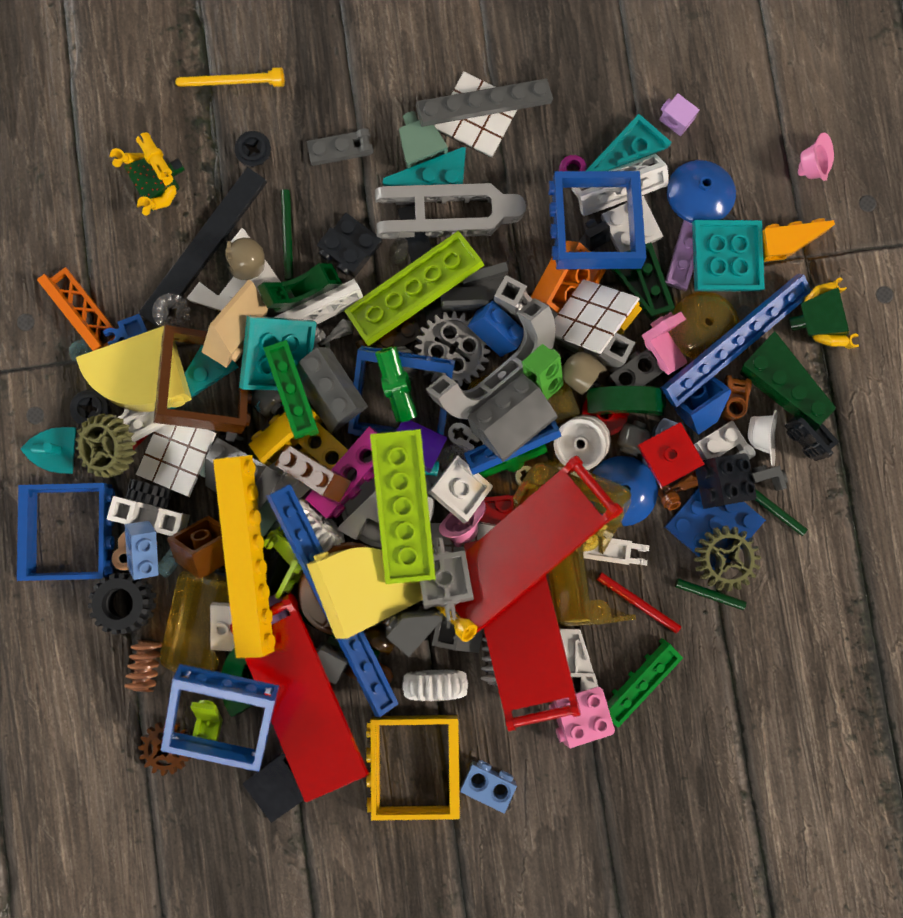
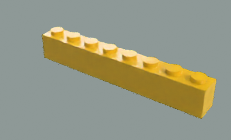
[213,455,275,658]

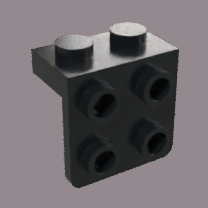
[784,417,839,461]
[695,453,757,509]

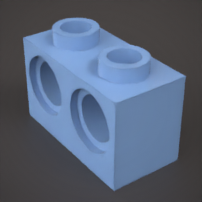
[124,521,158,580]
[460,760,517,814]

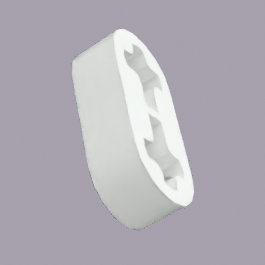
[448,423,484,452]

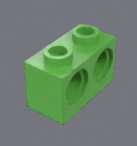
[522,344,564,400]

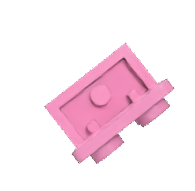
[641,312,687,375]
[549,687,615,748]

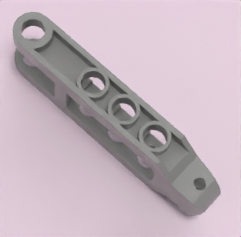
[375,183,526,239]

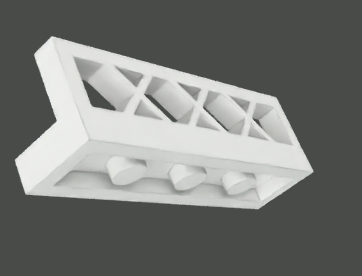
[572,154,669,216]
[273,279,363,325]

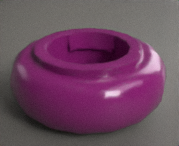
[559,155,587,171]

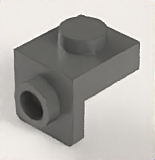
[751,465,787,491]

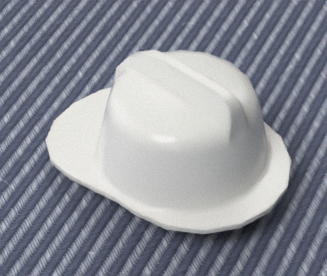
[748,410,777,467]

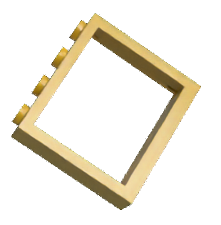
[366,715,460,820]

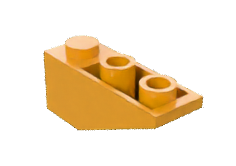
[762,218,835,262]

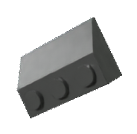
[297,347,368,434]
[468,373,558,461]
[205,437,282,511]
[382,604,443,657]

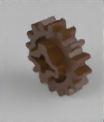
[138,722,191,776]

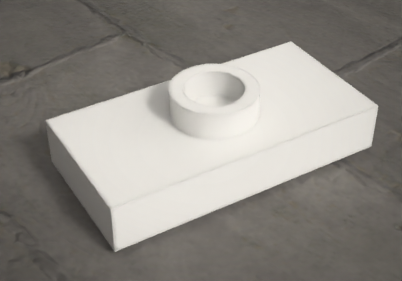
[210,602,235,651]

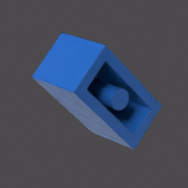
[467,301,524,357]

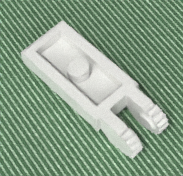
[581,535,649,566]

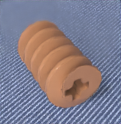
[124,640,162,692]

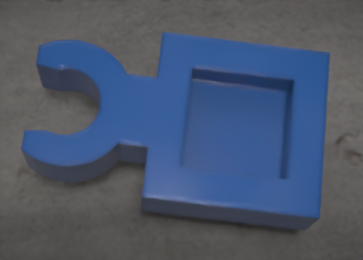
[103,314,147,345]

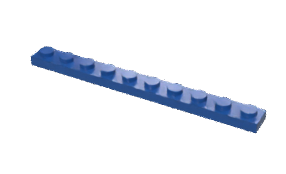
[266,484,399,717]

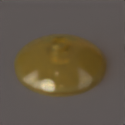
[670,292,739,359]

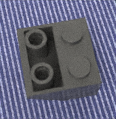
[432,610,484,653]

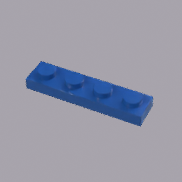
[464,420,562,475]

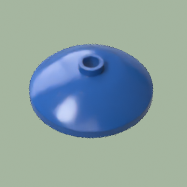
[667,160,736,223]
[587,456,658,526]

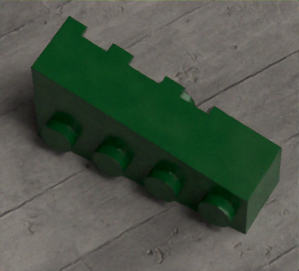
[740,331,836,432]

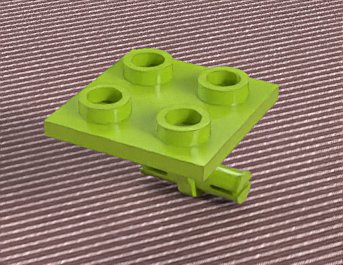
[264,527,303,599]

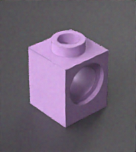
[659,93,699,136]

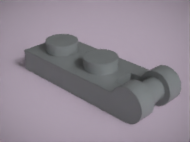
[307,128,374,166]

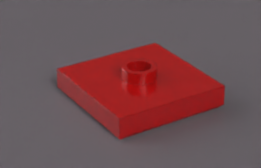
[637,422,704,488]

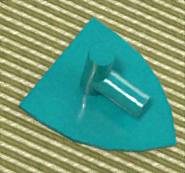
[20,427,76,474]

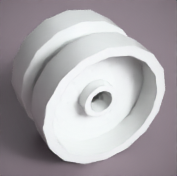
[553,414,611,470]

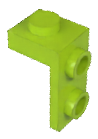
[191,700,223,741]

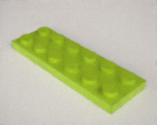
[344,230,485,346]
[370,429,436,584]

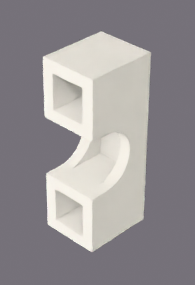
[107,496,190,536]

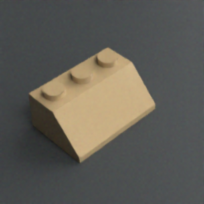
[202,280,268,368]

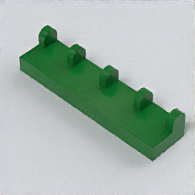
[264,340,319,439]
[607,638,683,728]

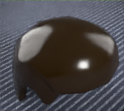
[363,625,394,655]

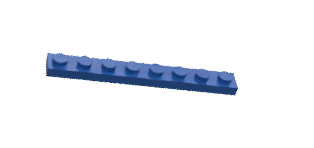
[661,274,811,407]

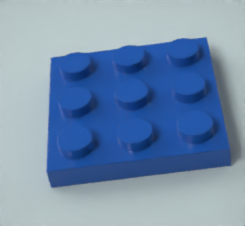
[664,487,766,571]

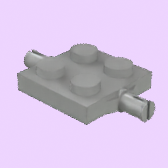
[420,538,473,621]

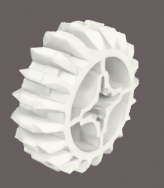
[299,499,345,552]
[402,669,468,701]

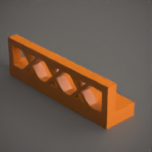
[37,267,115,351]

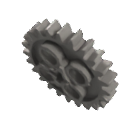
[414,311,490,387]

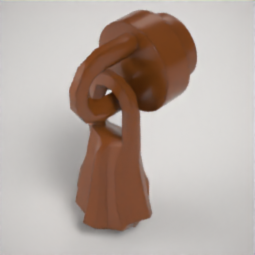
[658,471,698,511]

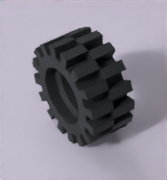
[125,479,173,509]

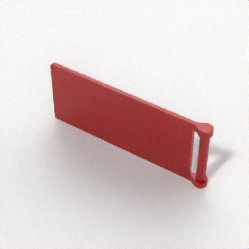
[454,456,623,633]
[464,540,581,731]
[230,593,368,802]

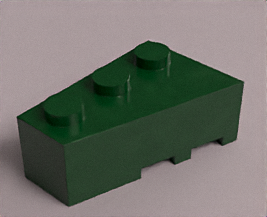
[610,242,675,321]

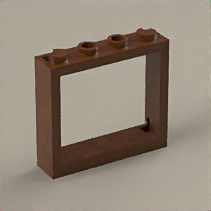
[153,325,252,434]

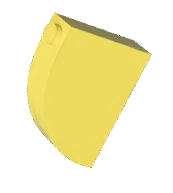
[76,325,192,412]
[307,547,423,639]

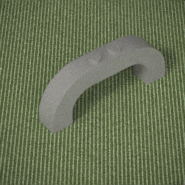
[494,275,635,367]
[426,298,556,419]

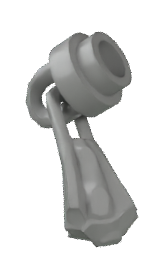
[314,319,353,348]

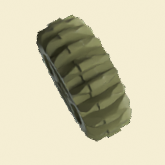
[75,414,137,478]
[694,526,761,591]

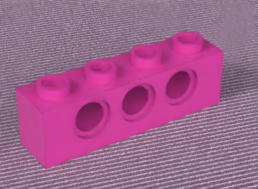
[306,426,378,519]

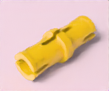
[136,132,172,180]

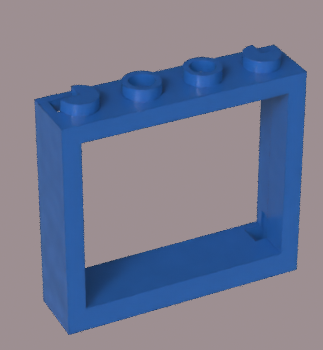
[548,171,646,269]
[348,346,455,436]
[17,483,115,581]
[161,664,279,772]

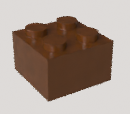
[167,516,225,579]

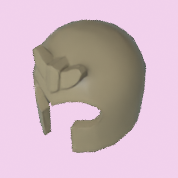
[225,237,265,280]
[562,347,607,394]

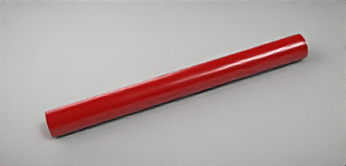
[597,572,681,634]

